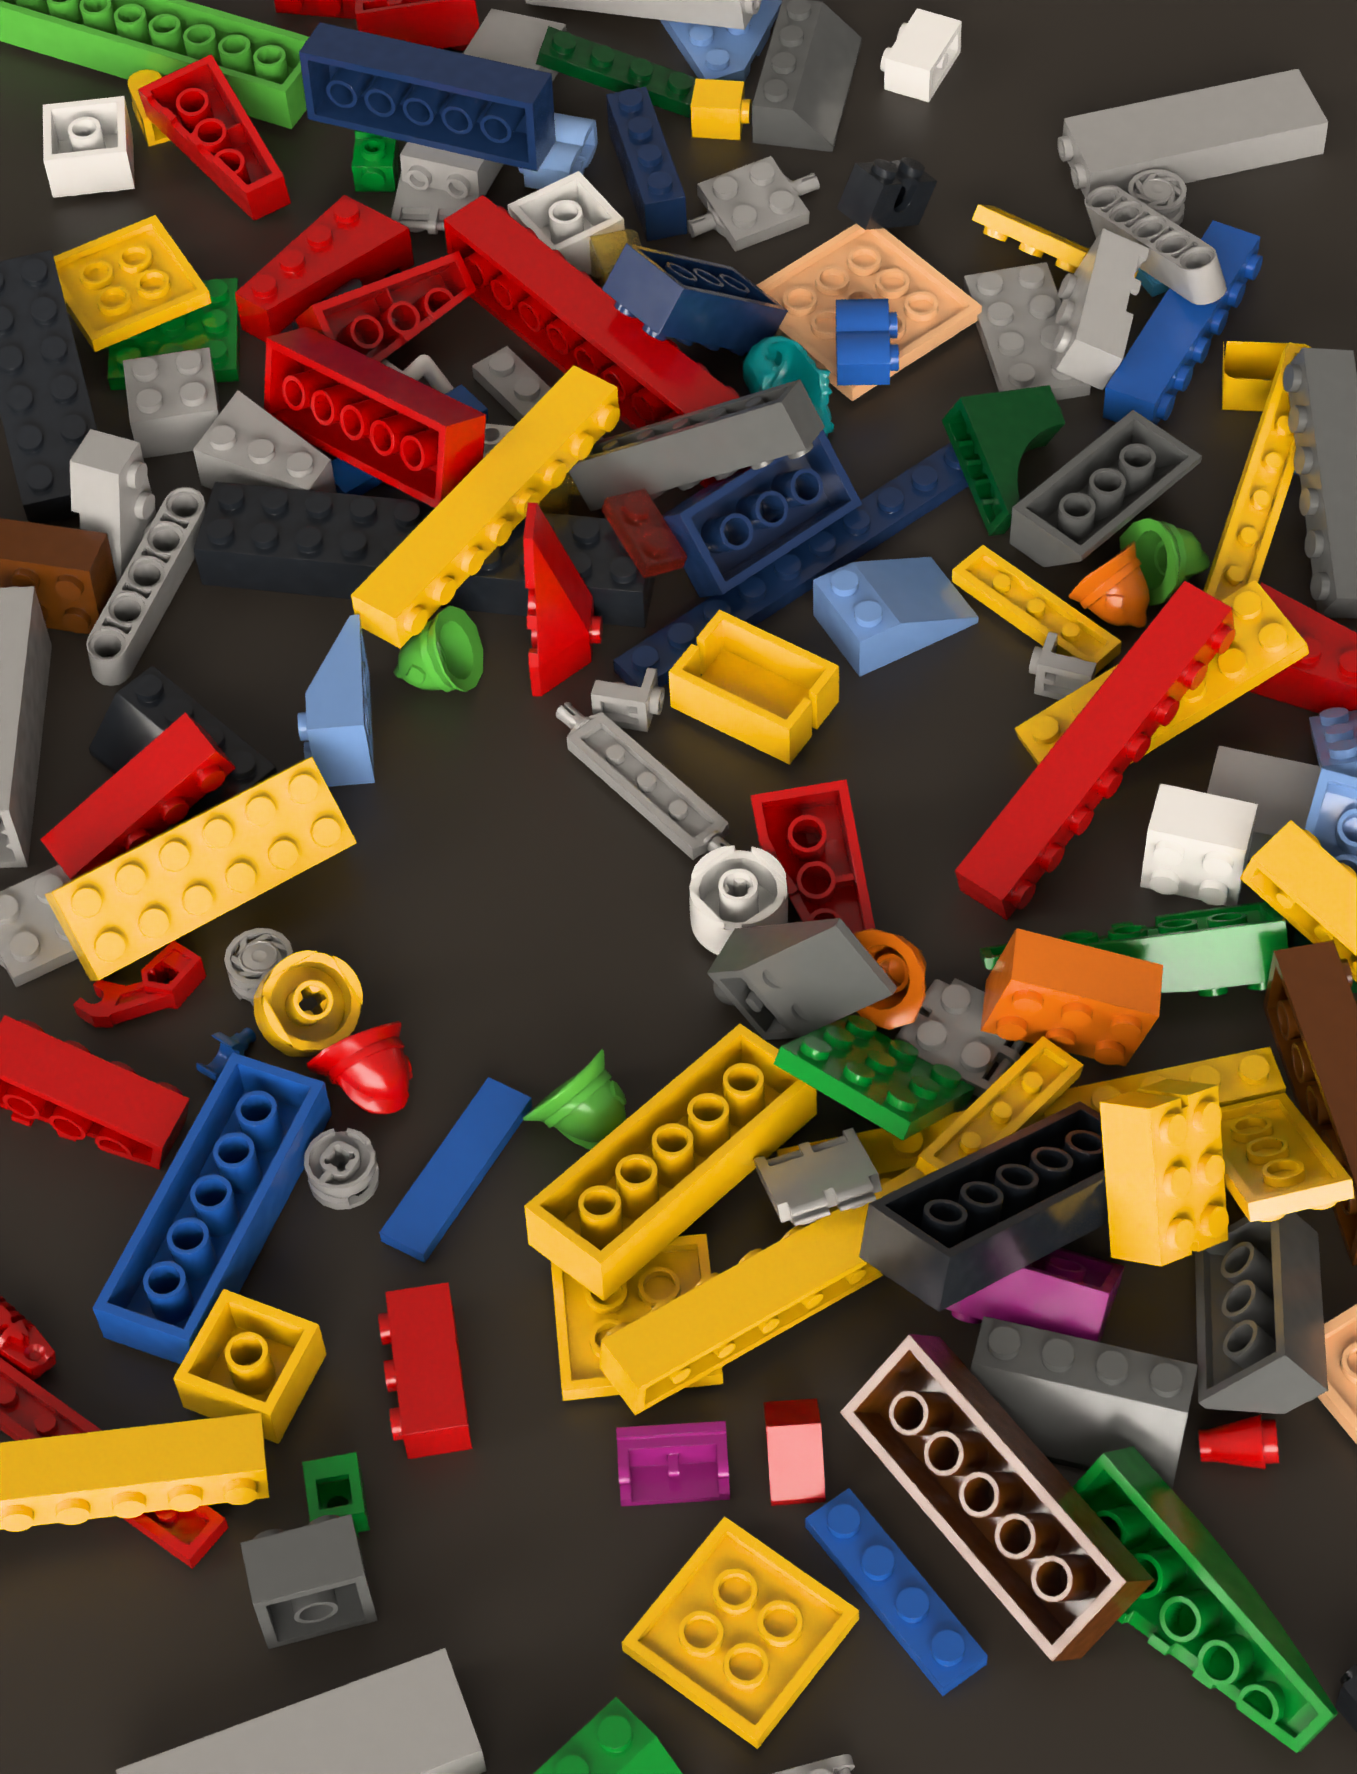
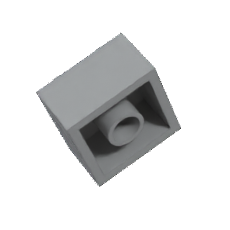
[123,347,221,459]

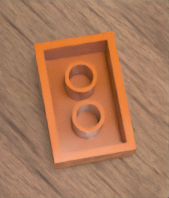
[981,928,1163,1066]

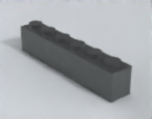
[1283,347,1357,618]
[569,379,825,512]

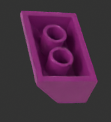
[945,1248,1125,1342]

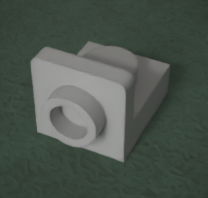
[1029,632,1096,700]
[591,668,665,732]

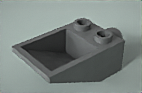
[707,918,897,1040]

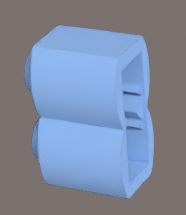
[518,113,598,189]

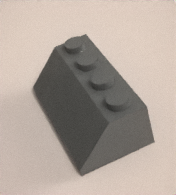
[752,0,862,152]
[1010,410,1202,567]
[1195,1212,1328,1414]
[970,1316,1198,1489]

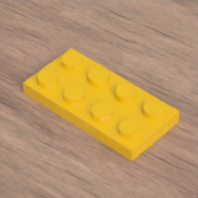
[1220,1093,1354,1222]

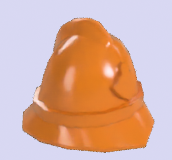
[1068,541,1150,628]
[853,928,927,1030]

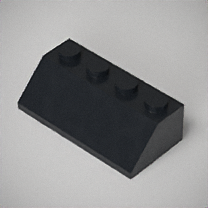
[89,666,277,826]

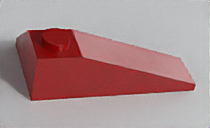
[523,502,603,696]
[750,779,875,933]

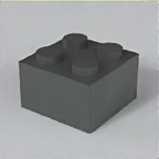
[240,1514,378,1649]

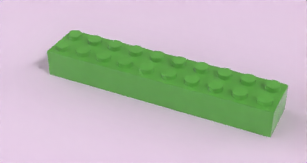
[0,0,309,129]

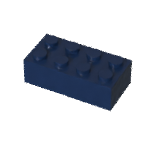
[602,243,788,356]
[657,430,862,598]

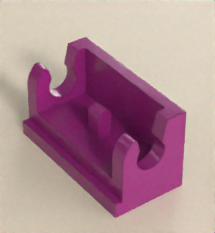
[616,1421,730,1506]

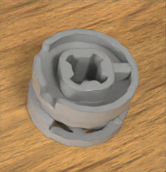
[1128,169,1187,225]
[224,928,293,1006]
[304,1128,380,1210]

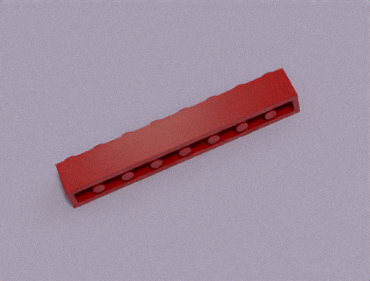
[955,581,1236,920]

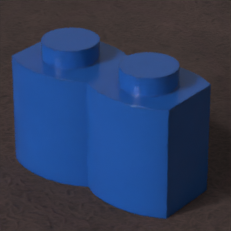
[836,299,899,386]

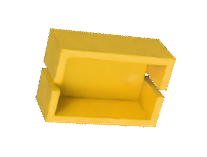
[669,609,839,765]
[1100,1079,1229,1267]

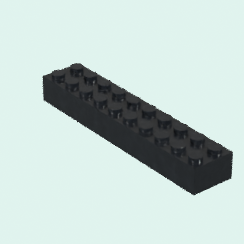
[194,482,660,628]

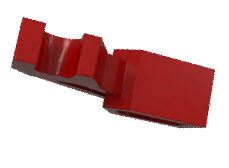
[73,940,207,1028]

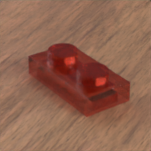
[602,488,687,578]

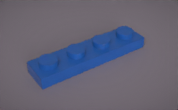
[805,1488,988,1697]

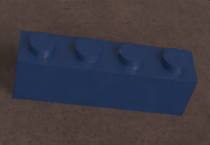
[606,87,687,242]

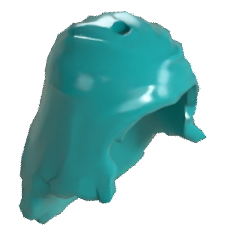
[743,336,834,436]

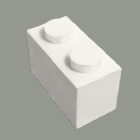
[880,8,962,102]

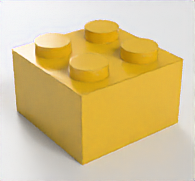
[173,1289,327,1444]

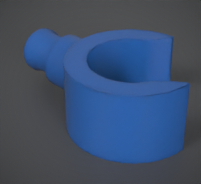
[196,1028,256,1081]

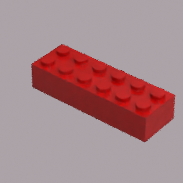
[264,327,486,508]

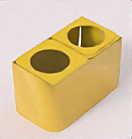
[1222,341,1312,411]

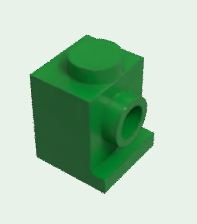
[352,130,400,192]
[302,1452,370,1537]

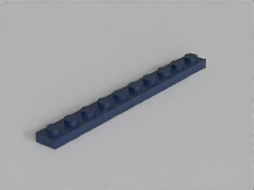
[613,442,968,687]

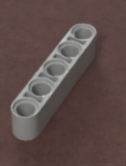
[1084,185,1227,305]
[86,487,206,686]

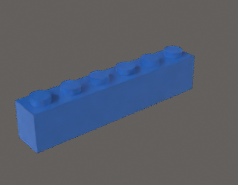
[1103,220,1263,425]

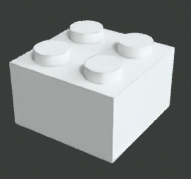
[43,96,135,198]
[507,171,626,275]
[1140,783,1258,906]

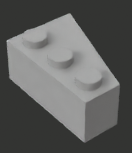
[1053,228,1150,390]
[193,390,337,493]
[70,429,157,583]

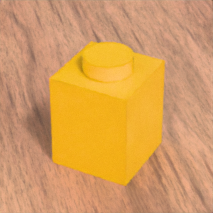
[690,78,752,140]

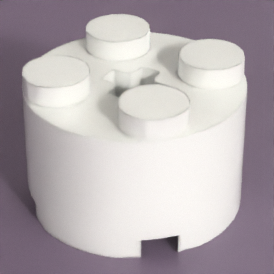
[689,845,788,955]

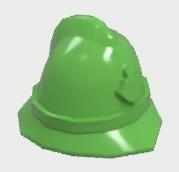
[1119,518,1210,606]
[393,605,483,692]
[523,1049,626,1150]

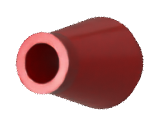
[1198,1414,1280,1469]

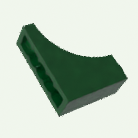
[942,385,1065,536]

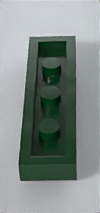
[536,26,698,118]

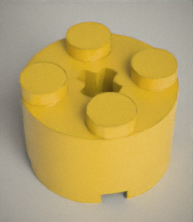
[254,950,363,1057]

